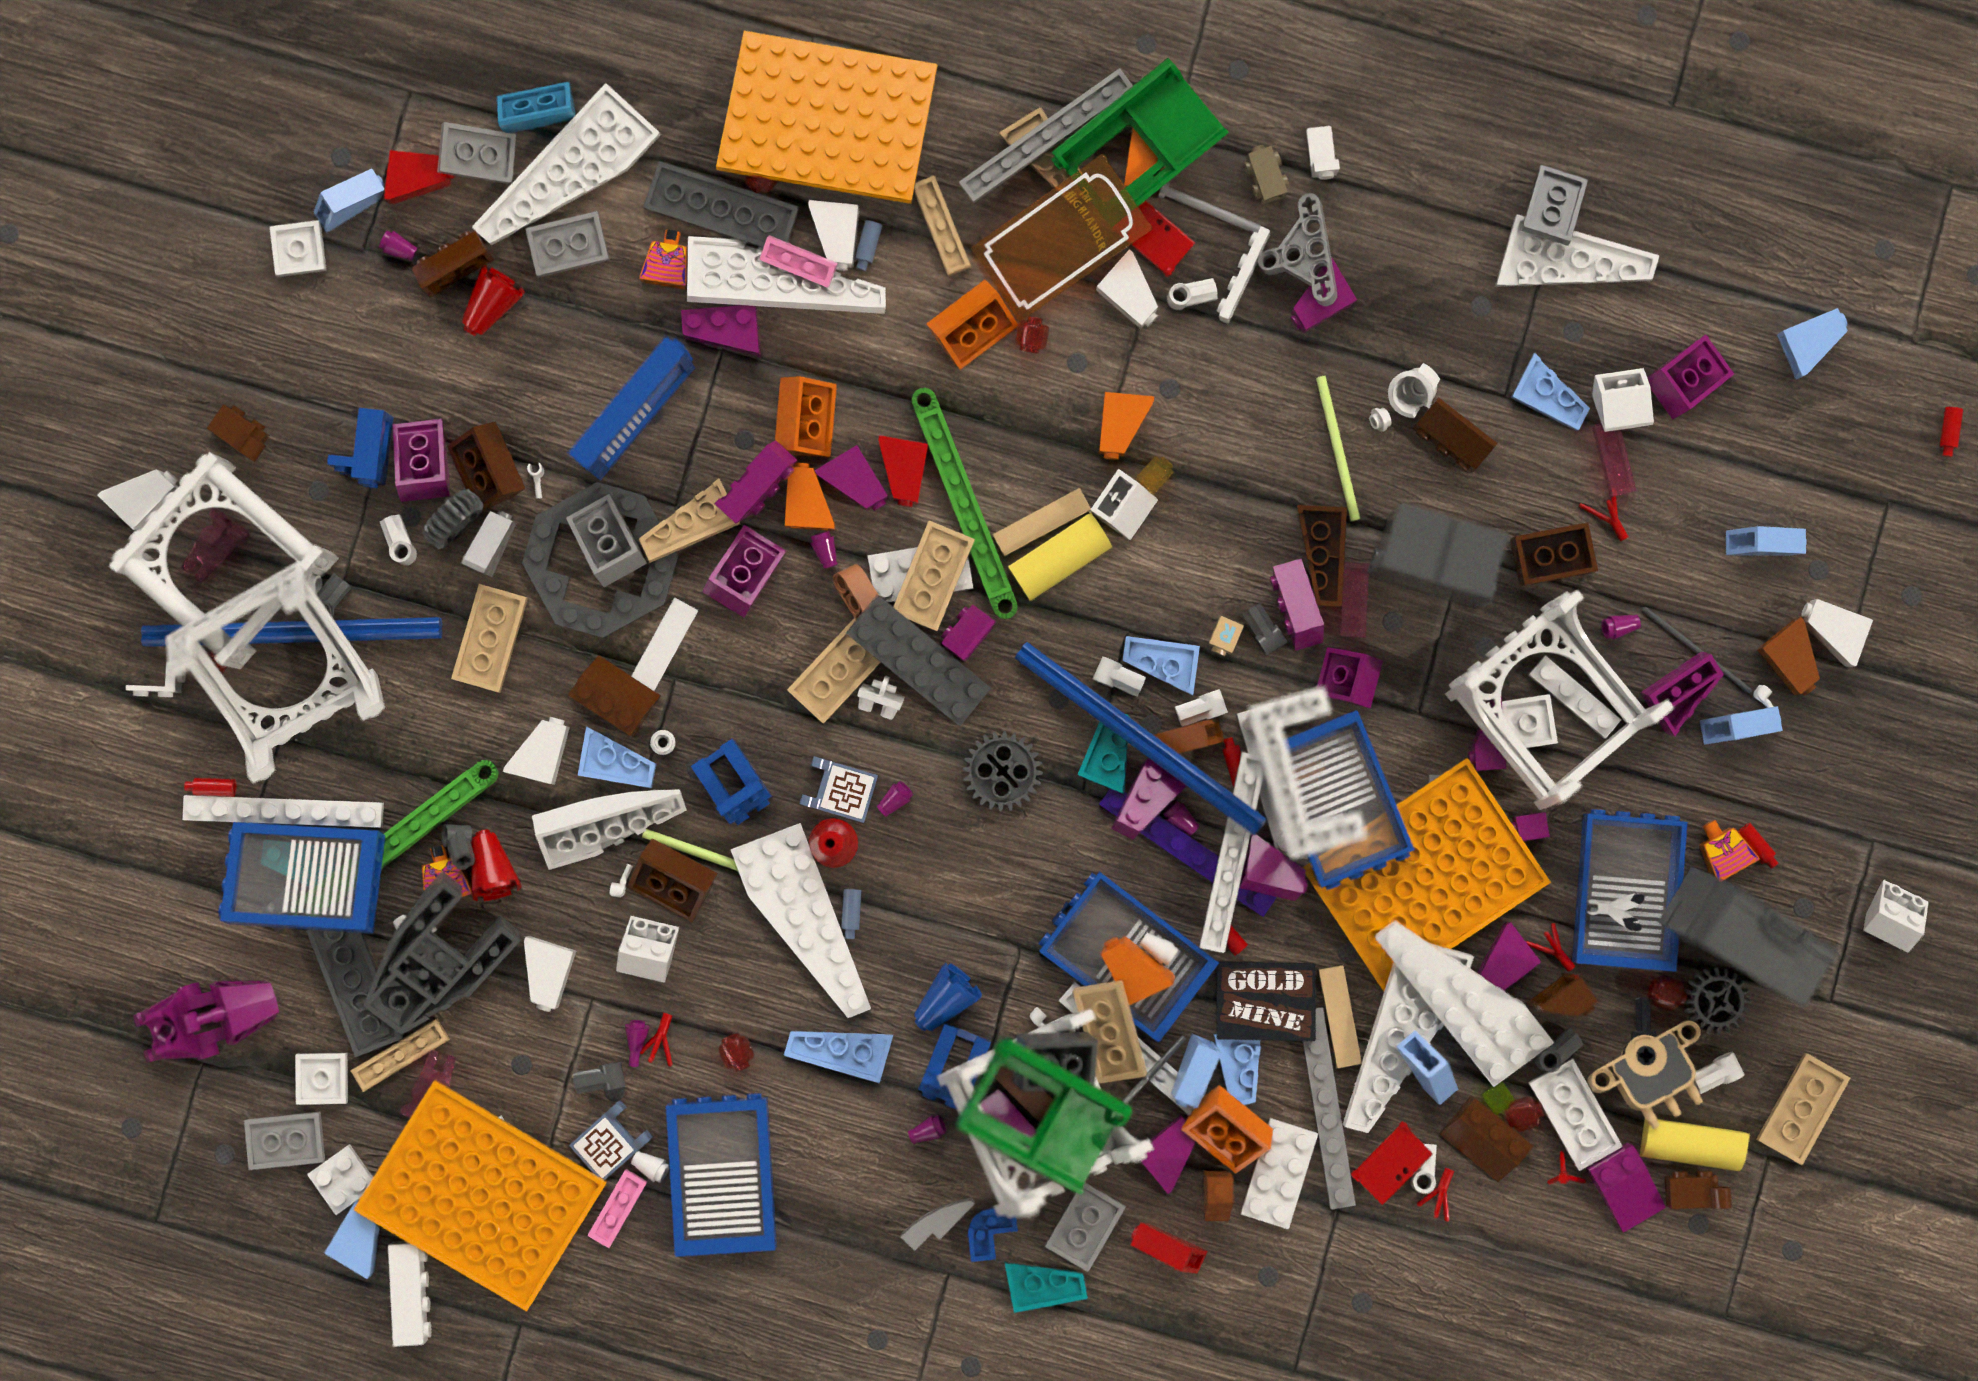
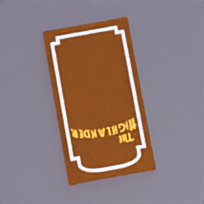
[971,154,1152,322]

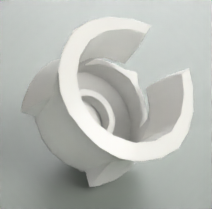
[1388,363,1440,418]

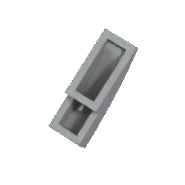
[901,1197,975,1251]

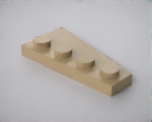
[999,107,1088,205]
[639,479,740,563]

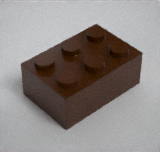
[1510,522,1598,587]

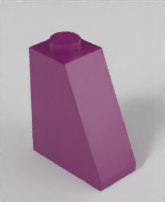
[1290,258,1357,334]
[815,445,888,511]
[1239,834,1308,901]
[1477,922,1541,990]
[1140,1115,1196,1194]

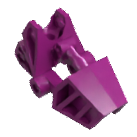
[133,981,279,1063]

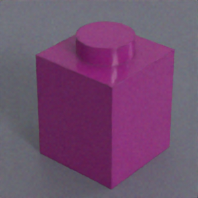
[1511,812,1550,841]

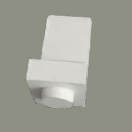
[1307,126,1340,180]
[126,662,186,697]

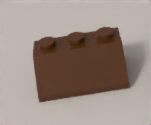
[412,230,494,297]
[1413,397,1498,472]
[447,421,525,511]
[568,655,661,737]
[627,838,718,923]
[1526,973,1598,1017]
[1439,1095,1534,1182]

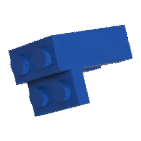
[327,408,394,489]
[691,739,773,826]
[918,1023,991,1110]

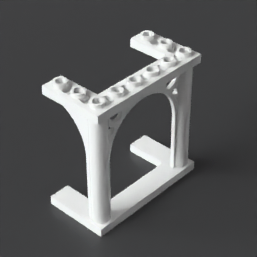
[109,452,339,669]
[166,561,385,783]
[1445,590,1674,810]
[1236,687,1367,859]
[937,1009,1153,1218]

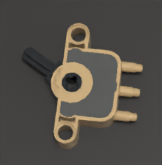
[1587,997,1703,1129]

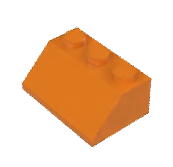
[926,280,1019,370]
[775,376,837,458]
[1182,1085,1273,1174]

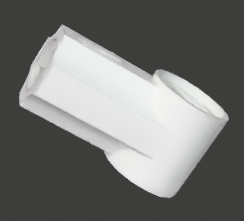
[1167,278,1218,310]
[380,514,417,565]
[1093,656,1146,697]
[1175,689,1228,727]
[1693,1052,1744,1094]
[1410,1143,1437,1193]

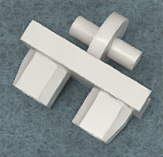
[857,675,905,720]

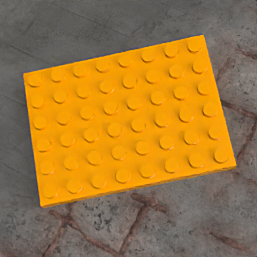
[716,31,937,204]
[1302,758,1551,992]
[354,1079,607,1311]

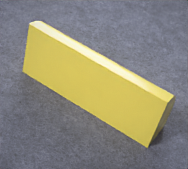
[1008,512,1112,601]
[1640,1118,1750,1171]

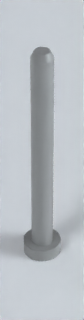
[1158,183,1261,233]

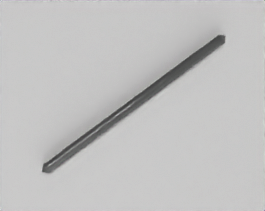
[1642,607,1752,693]
[1122,1036,1186,1104]

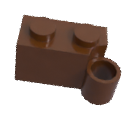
[206,404,270,462]
[1665,1170,1732,1209]

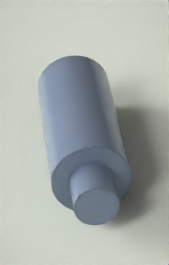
[855,220,882,271]
[841,889,862,939]

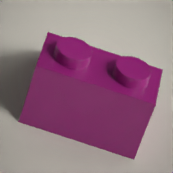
[941,604,996,663]
[1316,647,1383,709]

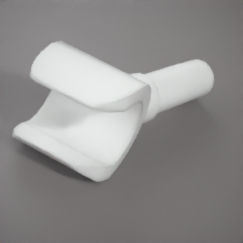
[527,463,544,498]
[1753,685,1774,708]
[610,864,633,897]
[1030,1007,1047,1027]

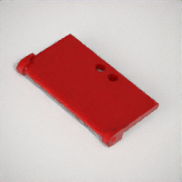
[1112,201,1195,278]
[1350,1121,1433,1205]

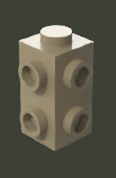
[1244,145,1290,205]

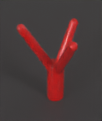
[1579,489,1629,541]
[1526,923,1575,972]
[640,1013,672,1067]
[1547,1151,1586,1185]
[1417,1168,1454,1222]

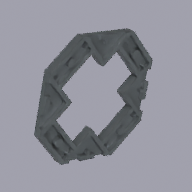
[522,482,679,638]

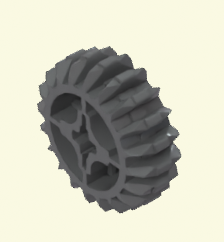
[422,489,484,549]
[1682,967,1751,1035]

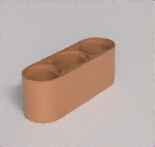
[833,564,878,620]
[994,1065,1053,1123]

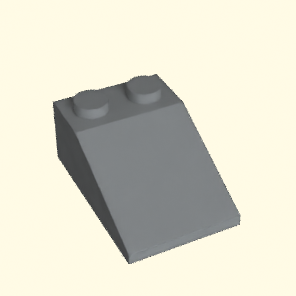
[566,494,647,587]

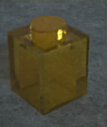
[1135,456,1174,496]

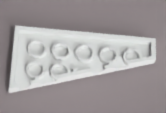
[1495,214,1659,287]

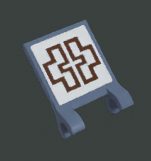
[799,756,878,823]
[569,1100,653,1180]

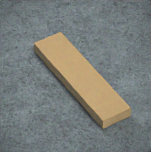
[914,176,971,276]
[993,488,1091,557]
[1318,965,1362,1068]
[351,1018,450,1092]

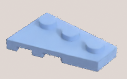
[1511,353,1590,431]
[1122,636,1200,696]
[578,726,656,788]
[1213,1033,1261,1105]

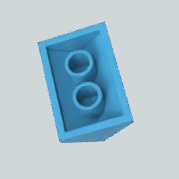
[497,82,576,133]

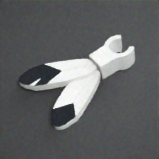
[1586,893,1645,931]

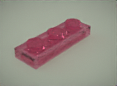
[1592,423,1637,498]
[1340,562,1369,638]

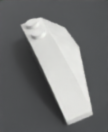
[532,790,686,870]

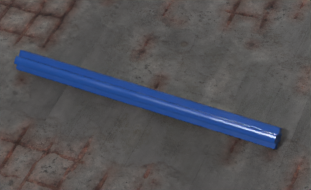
[141,617,443,647]
[1015,642,1267,836]

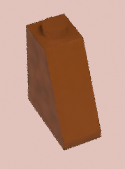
[1757,617,1820,696]
[1154,718,1224,754]
[1203,1170,1233,1221]

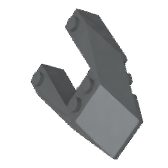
[363,871,520,1035]

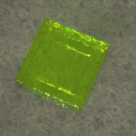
[1481,1081,1516,1115]

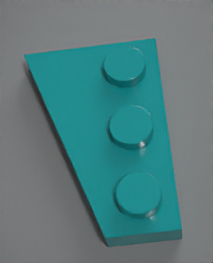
[1005,1262,1088,1313]

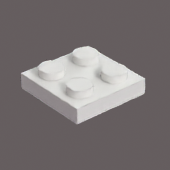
[270,220,326,277]
[1502,694,1558,748]
[295,1053,348,1105]
[307,1144,373,1215]

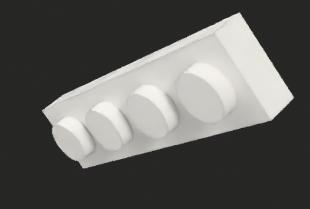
[1217,226,1270,324]
[1528,656,1622,739]

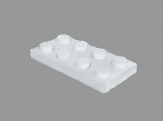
[868,547,973,603]
[1528,1058,1623,1171]
[1240,1118,1318,1229]

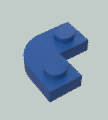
[968,1207,1018,1262]

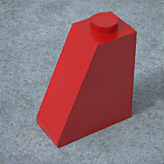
[384,150,455,204]
[878,435,929,508]
[1130,1222,1208,1274]

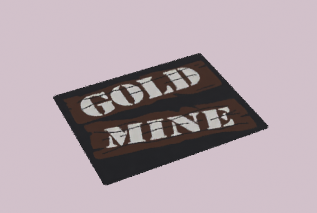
[1217,962,1316,1041]

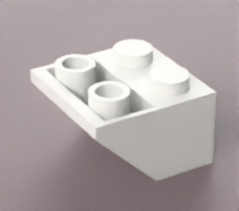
[1592,368,1654,432]
[1090,469,1158,540]
[1863,880,1928,953]
[616,916,679,983]

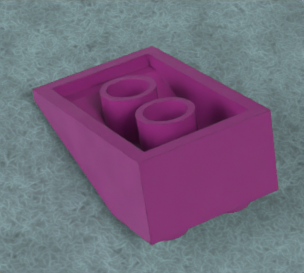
[1647,334,1734,420]
[393,419,450,502]
[702,525,786,618]
[1585,1142,1666,1233]

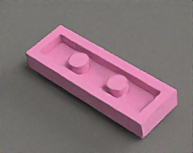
[759,236,838,288]
[588,1169,648,1248]

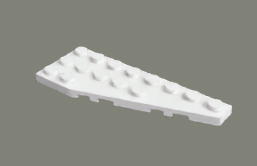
[472,83,661,245]
[687,236,886,314]
[731,823,871,1018]
[1375,921,1554,1087]
[1343,943,1474,1133]

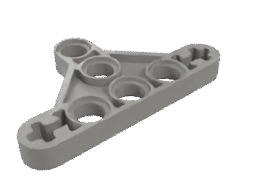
[1258,193,1337,306]

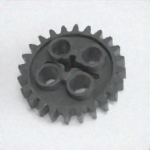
[962,731,1043,811]

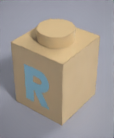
[1208,616,1244,656]

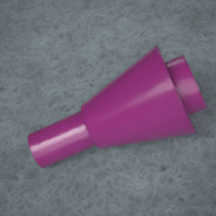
[625,1020,650,1067]

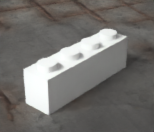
[388,1241,431,1346]

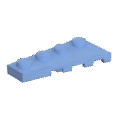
[784,1031,894,1083]

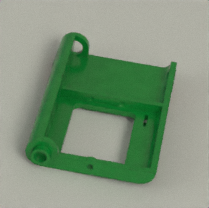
[1051,58,1229,227]
[957,1038,1132,1195]

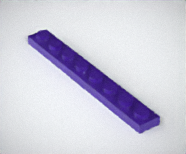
[1099,789,1277,917]

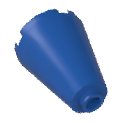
[914,963,982,1031]

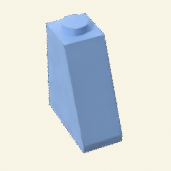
[314,169,385,233]
[1777,308,1848,380]
[1726,526,1807,556]
[1699,706,1783,745]
[1396,1031,1458,1105]
[1171,1033,1222,1108]
[325,1199,380,1279]

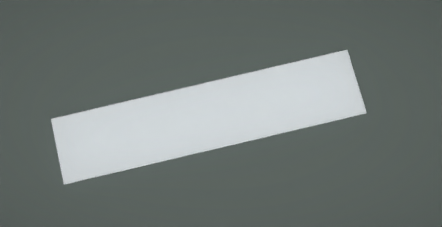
[632,598,698,691]

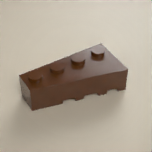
[1297,505,1347,609]

